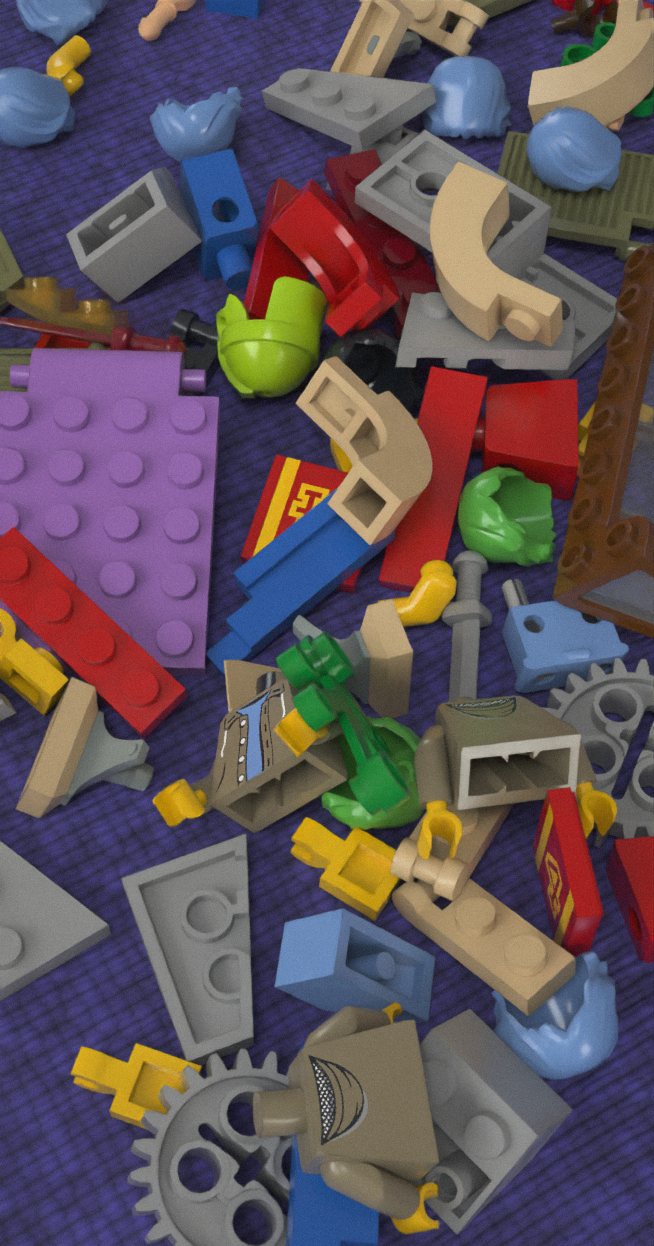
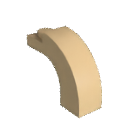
[528,0,654,126]
[430,161,563,347]
[296,356,432,545]

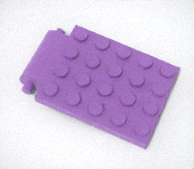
[0,348,220,676]

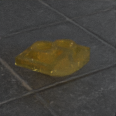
[6,277,129,335]

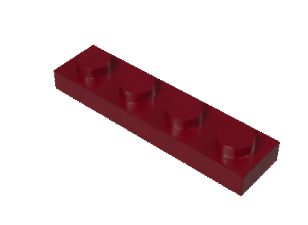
[324,149,441,340]

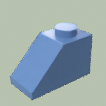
[275,908,435,1023]

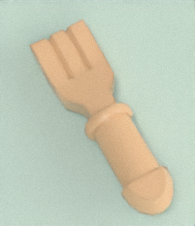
[138,0,197,41]

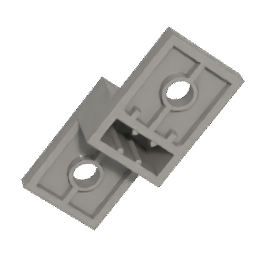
[355,130,617,380]

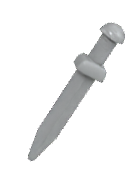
[442,550,492,702]

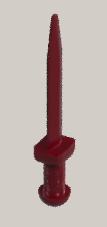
[0,317,186,359]

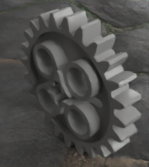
[541,658,654,847]
[128,1049,293,1246]

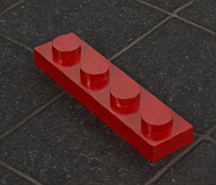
[0,526,188,740]

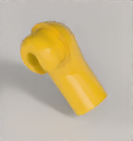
[46,35,91,97]
[378,560,457,627]

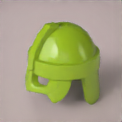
[216,276,327,398]

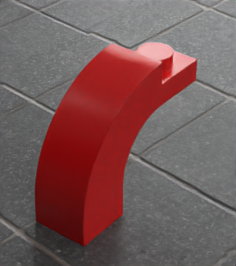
[270,178,399,337]

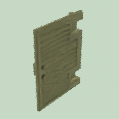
[497,131,654,261]

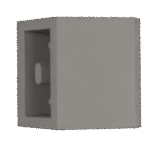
[66,167,202,303]
[410,1009,573,1235]

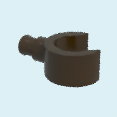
[551,0,618,38]

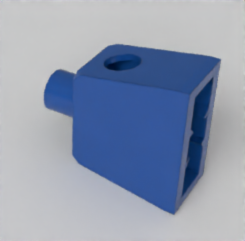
[180,149,258,290]

